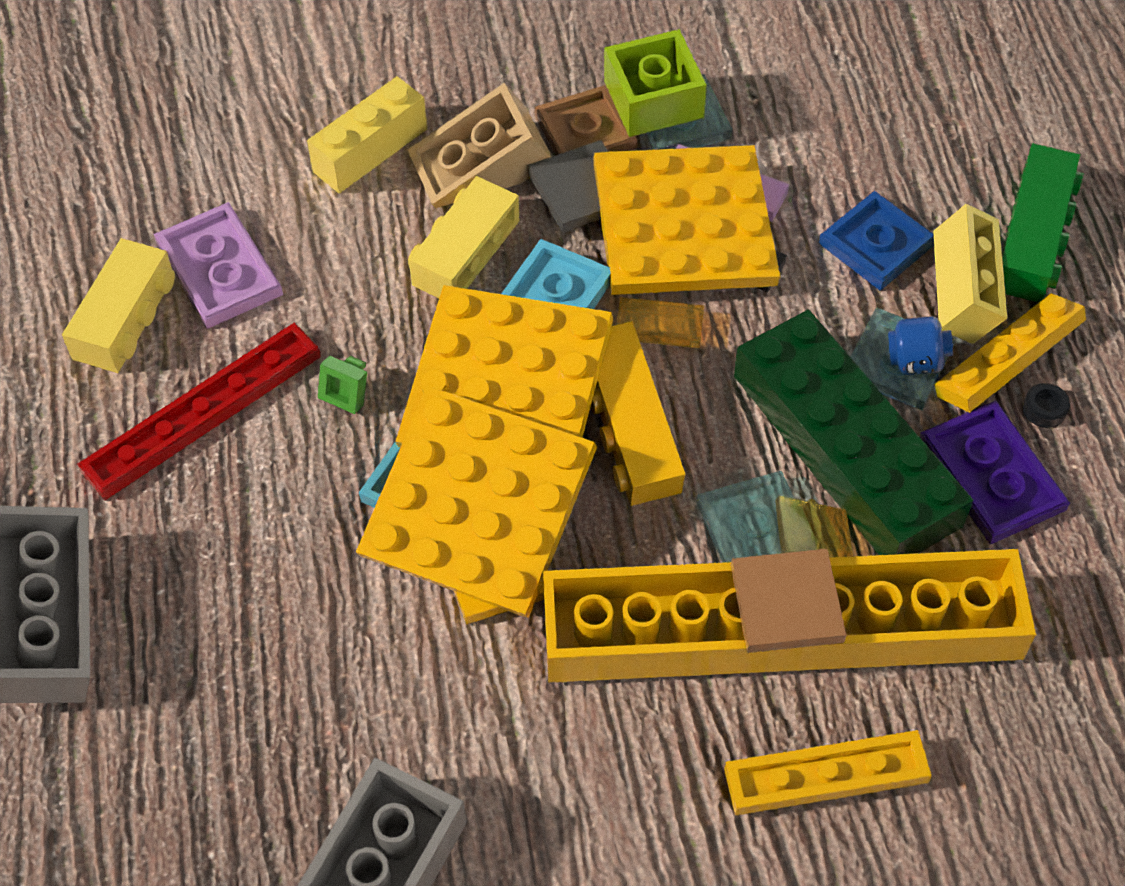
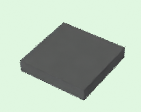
[528,140,608,233]

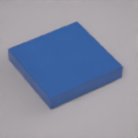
[818,191,934,291]

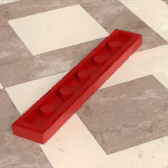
[77,322,321,501]

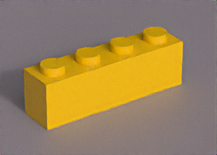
[591,321,686,506]

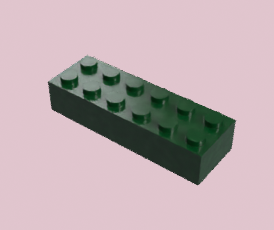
[734,309,973,555]

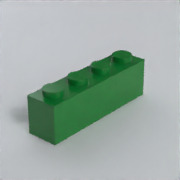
[1002,143,1084,303]

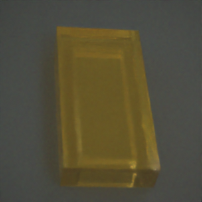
[616,297,704,348]

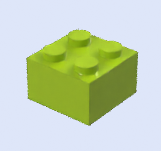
[604,29,707,137]

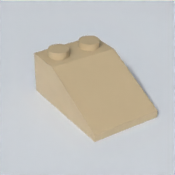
[408,83,552,208]

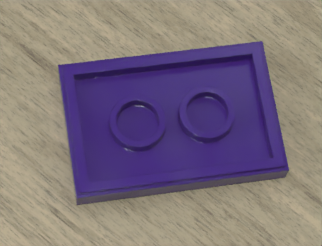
[919,401,1070,545]

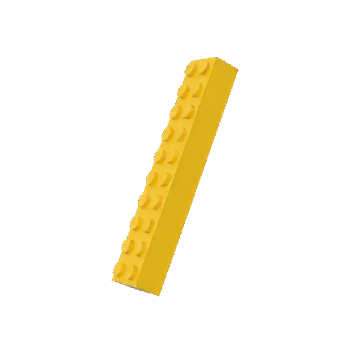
[543,549,1036,683]

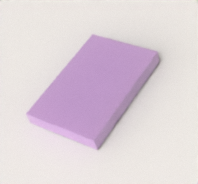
[154,202,283,329]

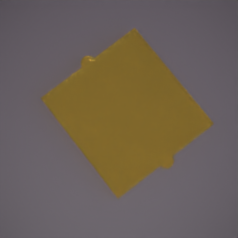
[775,496,853,558]

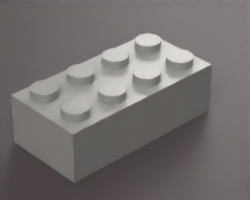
[0,506,90,703]
[298,757,467,886]

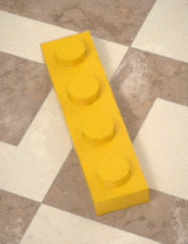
[935,293,1086,413]
[724,730,932,816]

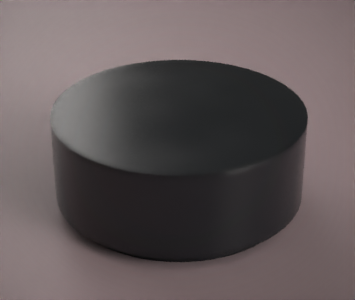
[1023,383,1070,428]

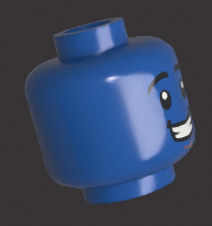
[888,316,953,375]

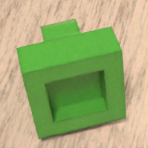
[318,355,367,414]

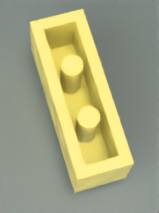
[307,76,427,194]
[408,176,519,298]
[933,204,1007,344]
[62,238,175,373]

